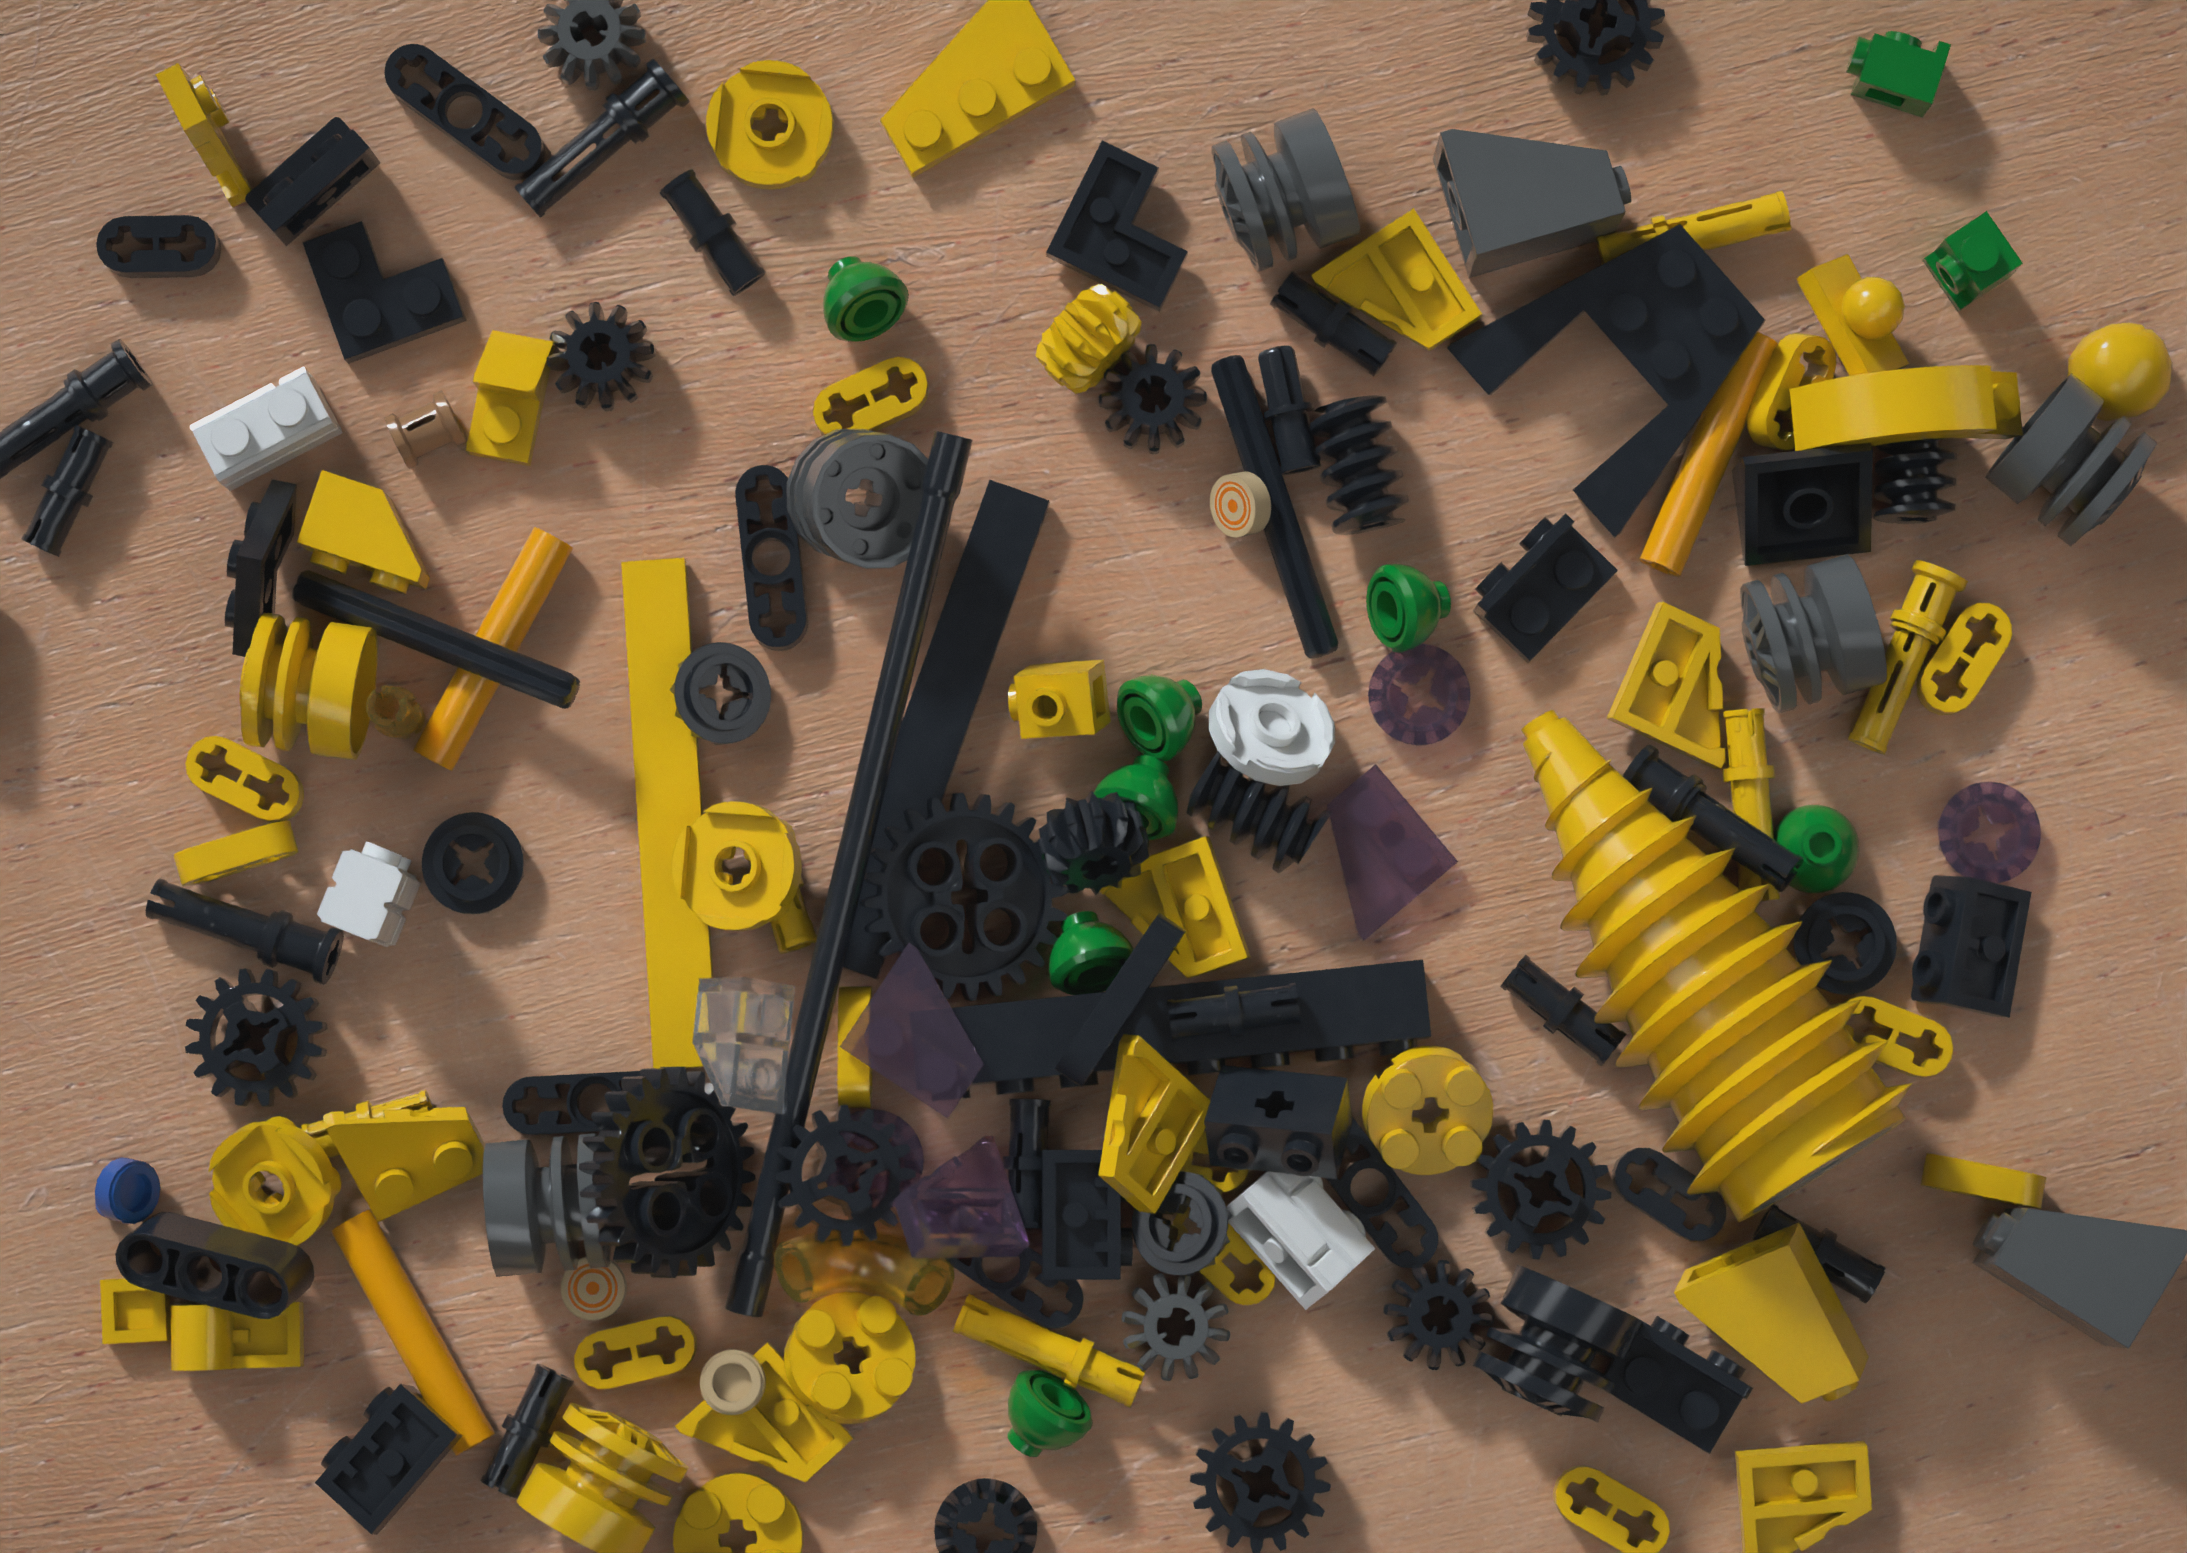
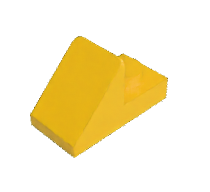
[466,330,555,466]

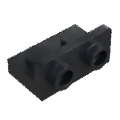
[245,117,380,247]
[1473,513,1618,663]
[1911,875,2032,1018]
[1042,1150,1133,1280]
[1604,1316,1753,1454]
[315,1384,463,1535]

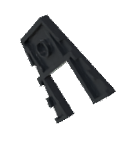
[1447,224,1766,538]

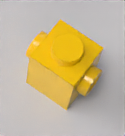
[1008,659,1111,739]

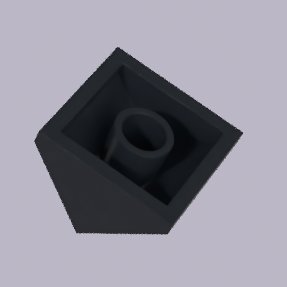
[1732,443,1873,566]

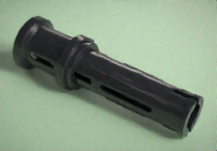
[515,58,690,218]
[0,339,153,479]
[1623,744,1804,892]
[145,878,344,985]

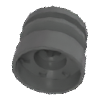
[1211,108,1360,272]
[1985,373,2157,546]
[787,429,928,569]
[1740,554,1887,714]
[483,1133,611,1277]

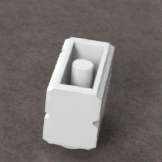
[190,367,343,491]
[317,841,421,947]
[1226,1171,1375,1310]

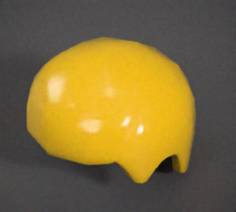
[2067,322,2172,421]

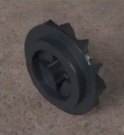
[670,642,771,745]
[422,812,524,914]
[1792,892,1897,995]
[1132,1171,1233,1275]
[934,1478,1037,1553]

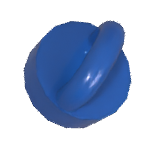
[95,1157,161,1224]

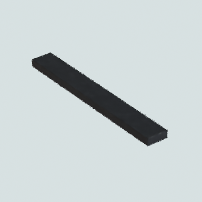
[843,480,1050,980]

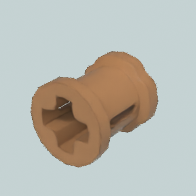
[384,390,467,469]

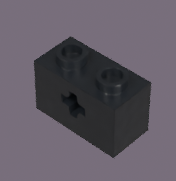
[1204,1065,1353,1179]

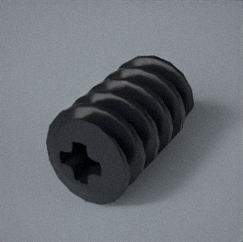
[1310,395,1409,535]
[1873,438,1957,524]
[1186,752,1332,873]

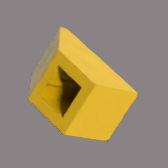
[297,470,430,594]

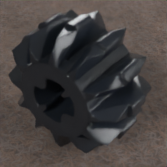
[547,302,656,411]
[1099,344,1207,454]
[1038,791,1149,895]
[1383,1260,1494,1370]

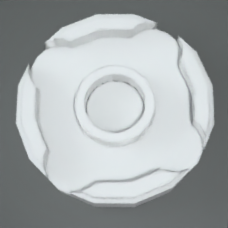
[1209,669,1335,786]

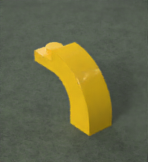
[1789,365,2023,451]

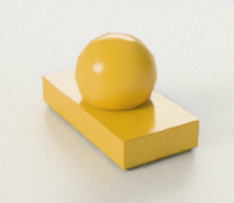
[1796,254,1909,376]

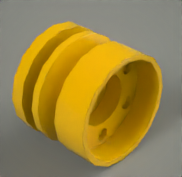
[239,613,378,761]
[516,1403,689,1553]

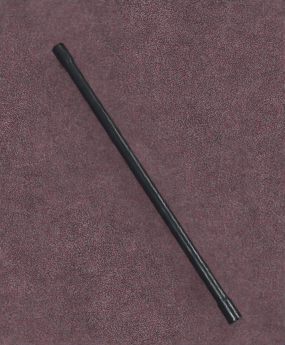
[725,431,973,1317]

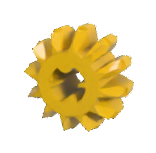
[1035,283,1142,394]

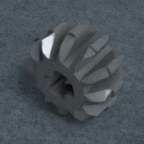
[538,0,647,91]
[1121,1273,1230,1381]

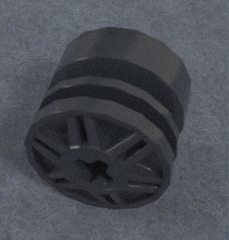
[1473,1265,1643,1422]

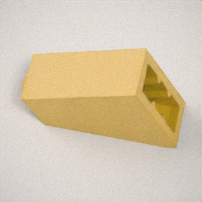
[1674,1223,1869,1404]

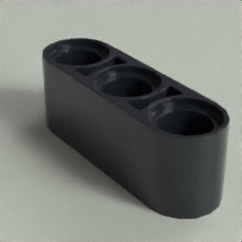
[115,1212,314,1319]

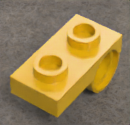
[171,1302,304,1371]

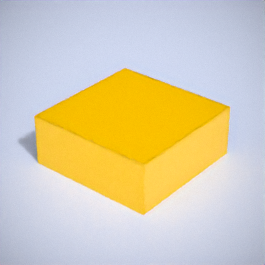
[100,1278,171,1344]

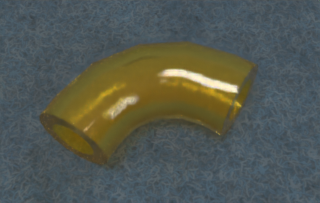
[774,1230,955,1316]

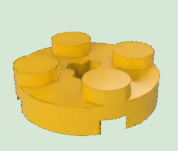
[706,60,834,190]
[671,801,802,931]
[1362,1046,1493,1175]
[208,1116,342,1246]
[784,1292,916,1424]
[673,1473,804,1553]

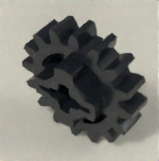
[1526,0,1665,96]
[185,968,328,1107]
[773,1105,916,1247]
[1470,1119,1612,1260]
[1190,1411,1331,1553]

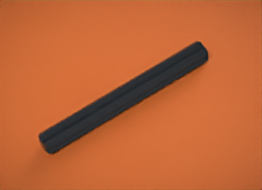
[1211,355,1338,659]
[292,570,580,709]

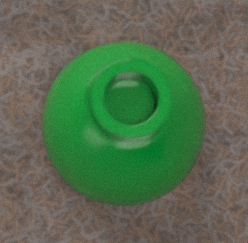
[823,256,909,342]
[1366,564,1451,653]
[1117,675,1202,761]
[1094,755,1178,840]
[1773,805,1860,893]
[1049,911,1134,995]
[1007,1370,1093,1457]

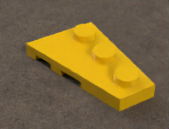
[880,0,1076,179]

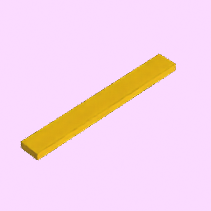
[621,558,719,1068]

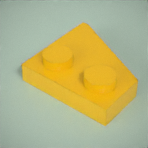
[155,63,252,208]
[1311,208,1483,351]
[1606,602,1725,769]
[1099,836,1251,979]
[1099,1034,1210,1214]
[323,1107,485,1222]
[675,1342,855,1482]
[1735,1441,1872,1553]

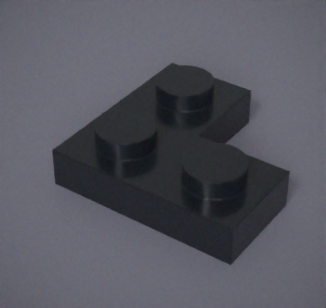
[1046,140,1188,312]
[302,221,467,364]
[225,479,297,657]

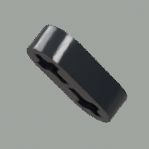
[96,215,222,278]
[1612,1148,1726,1241]

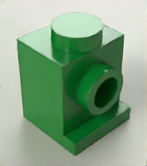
[1846,31,1951,118]
[1922,211,2023,312]

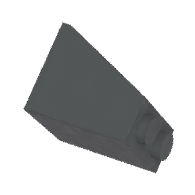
[1433,129,1631,278]
[1973,1208,2187,1349]

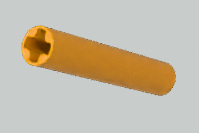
[1639,332,1778,577]
[413,527,573,771]
[331,1209,495,1456]

